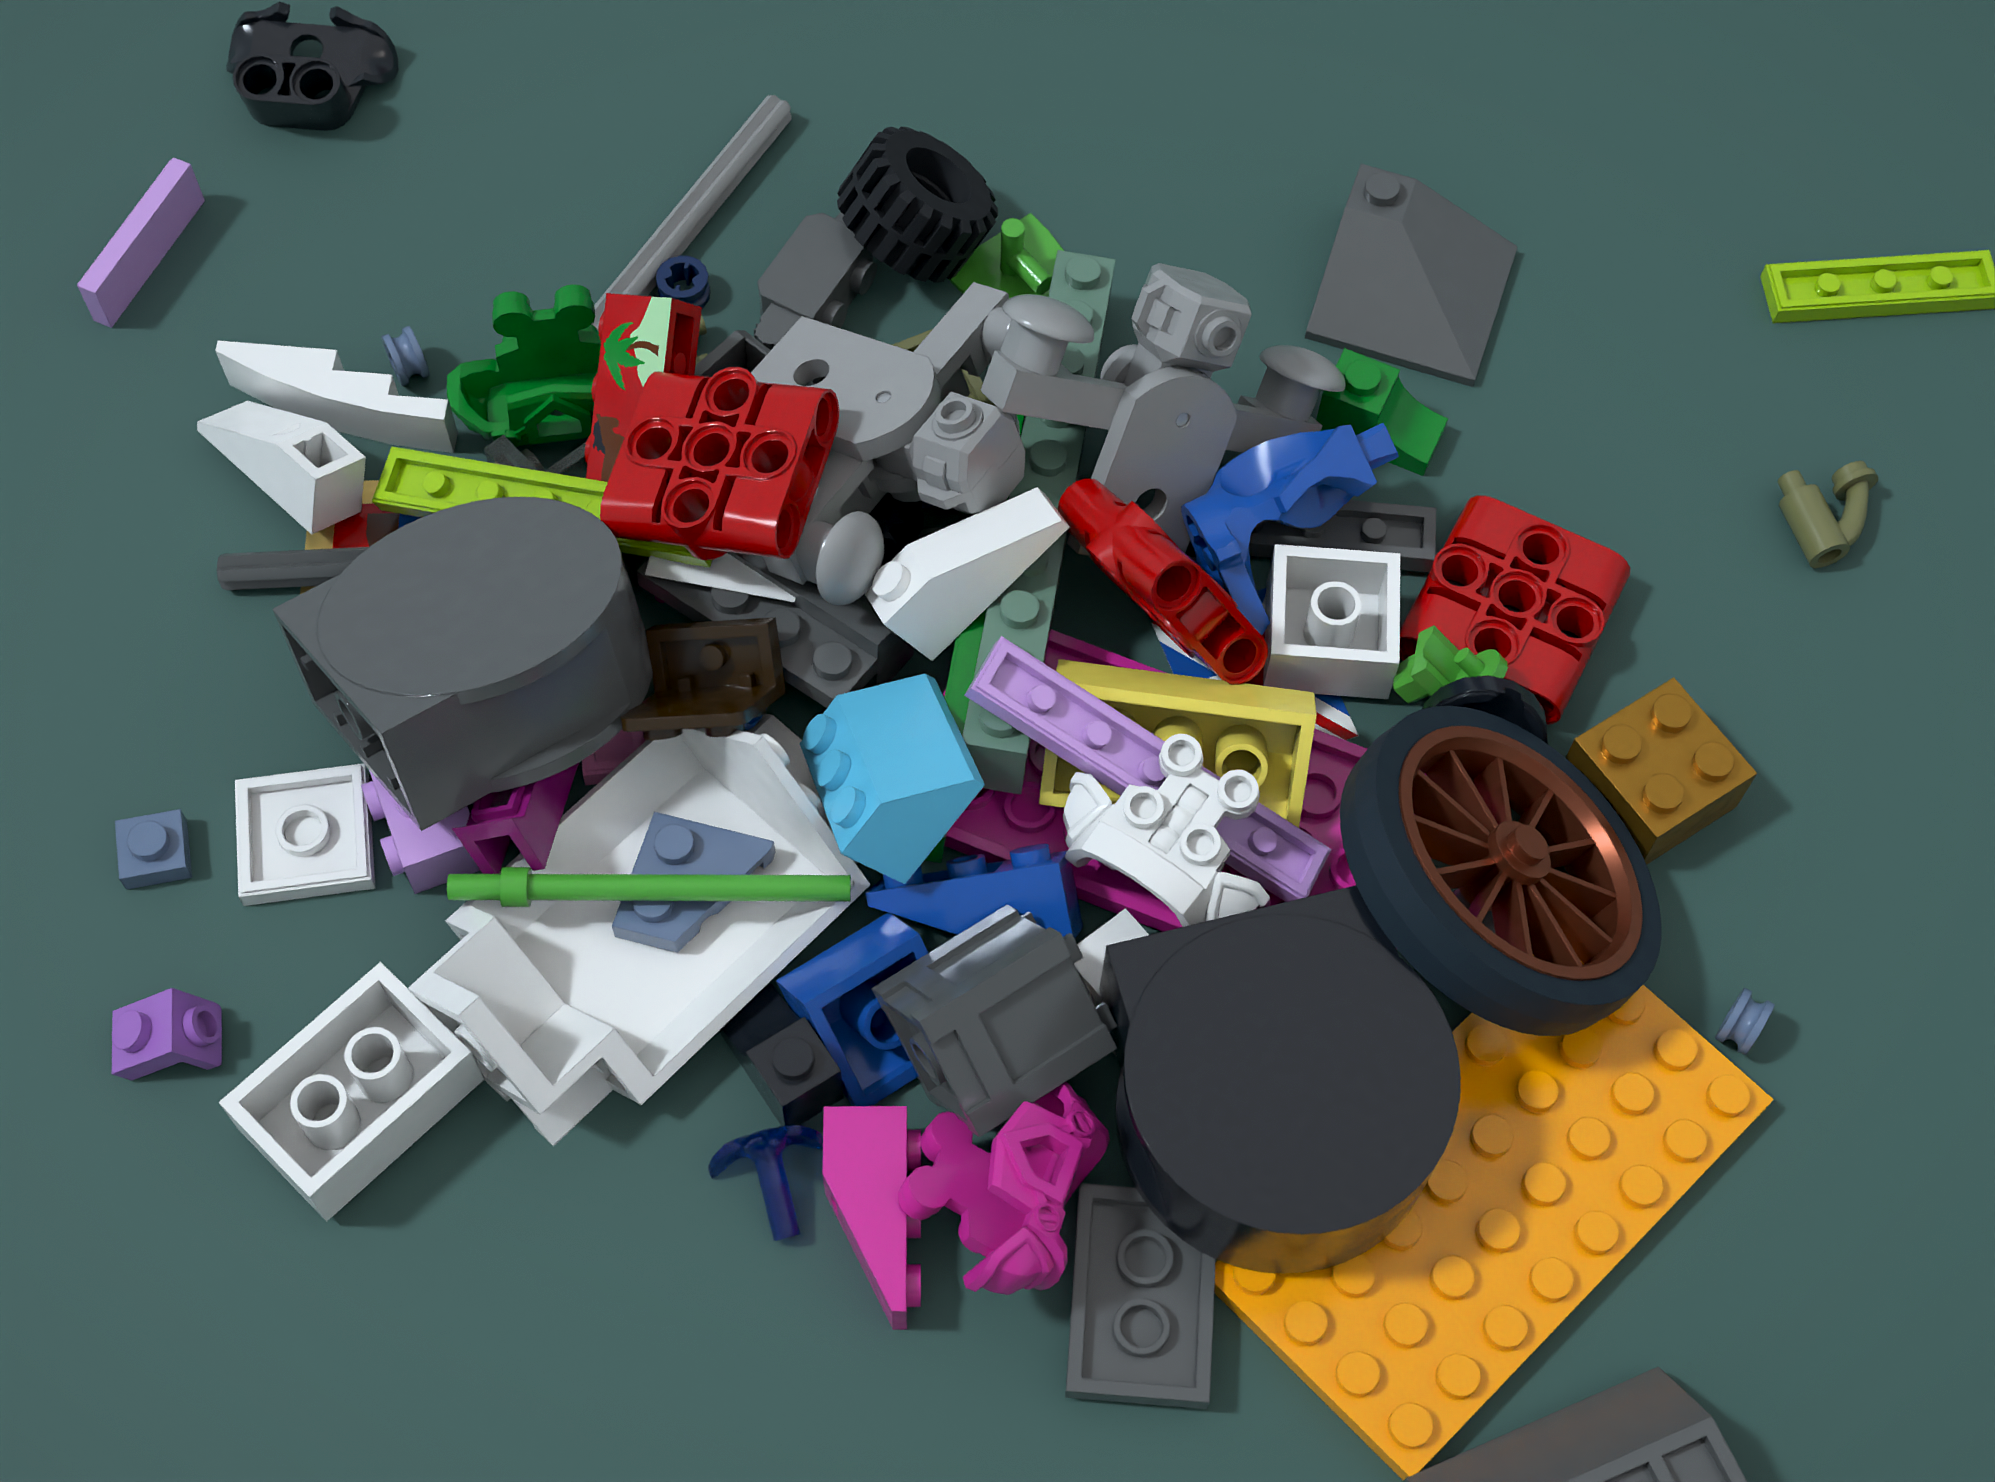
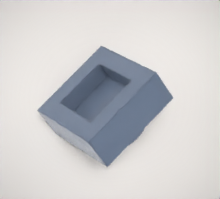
[115,809,192,890]

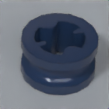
[656,255,711,309]

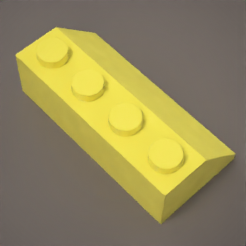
[1039,659,1317,828]

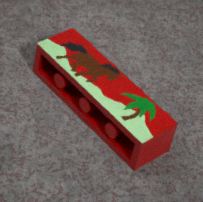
[585,293,702,482]

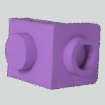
[112,988,222,1080]

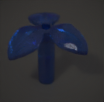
[708,1125,823,1241]

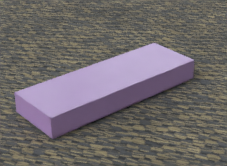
[77,157,205,328]

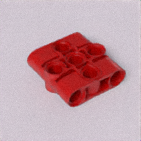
[600,367,839,560]
[1058,478,1268,685]
[1400,495,1631,725]

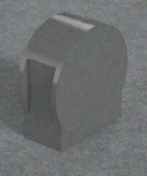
[272,497,653,831]

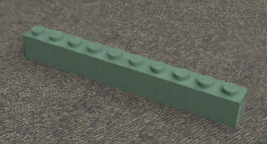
[962,250,1116,795]

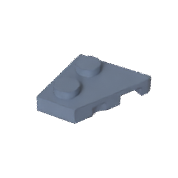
[612,812,776,953]

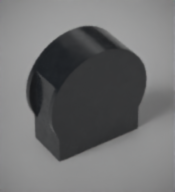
[1099,885,1461,1274]

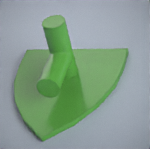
[948,213,1064,299]

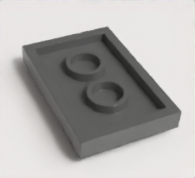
[1065,1183,1216,1409]

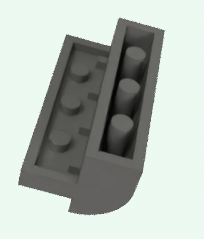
[636,552,914,708]

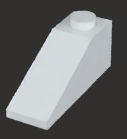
[865,487,1069,661]

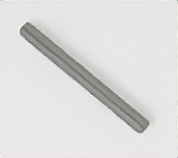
[592,95,792,330]

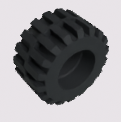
[837,126,998,283]

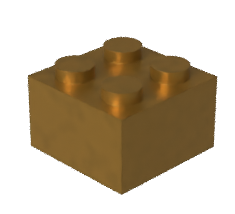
[1566,677,1757,865]

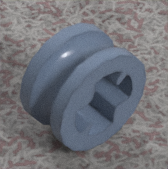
[381,326,430,386]
[1714,987,1775,1056]

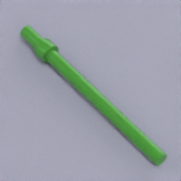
[447,867,851,907]

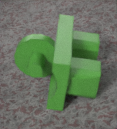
[1393,625,1508,703]

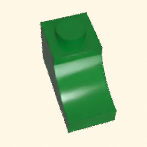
[1316,348,1448,476]

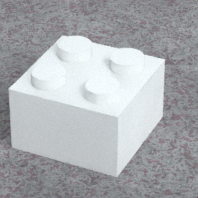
[1263,544,1400,699]

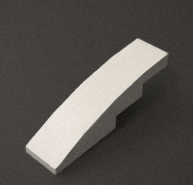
[215,341,458,453]

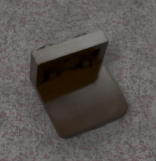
[620,617,786,740]

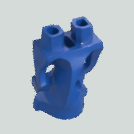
[1181,423,1399,635]

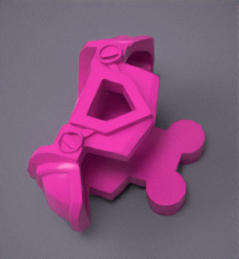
[898,1082,1110,1295]

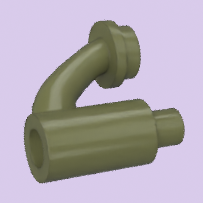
[1777,461,1879,568]

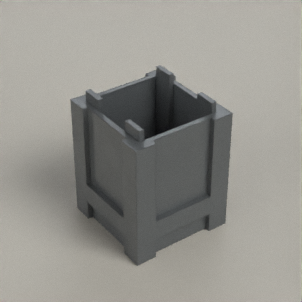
[871,904,1117,1137]

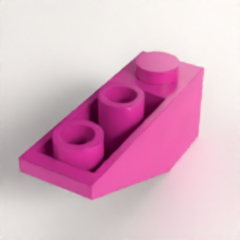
[822,1106,921,1330]

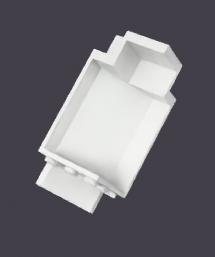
[408,714,871,1146]

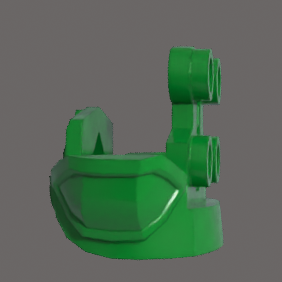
[447,284,601,450]

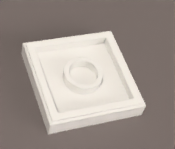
[235,763,375,906]

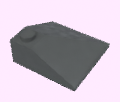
[1305,164,1518,387]

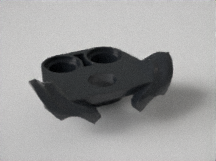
[226,2,399,131]

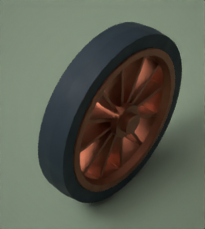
[1340,706,1662,1036]

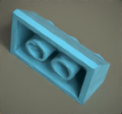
[800,673,985,884]

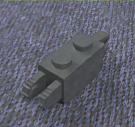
[754,212,877,350]

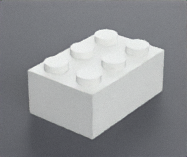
[219,962,484,1222]

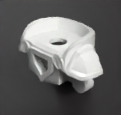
[1063,734,1270,927]

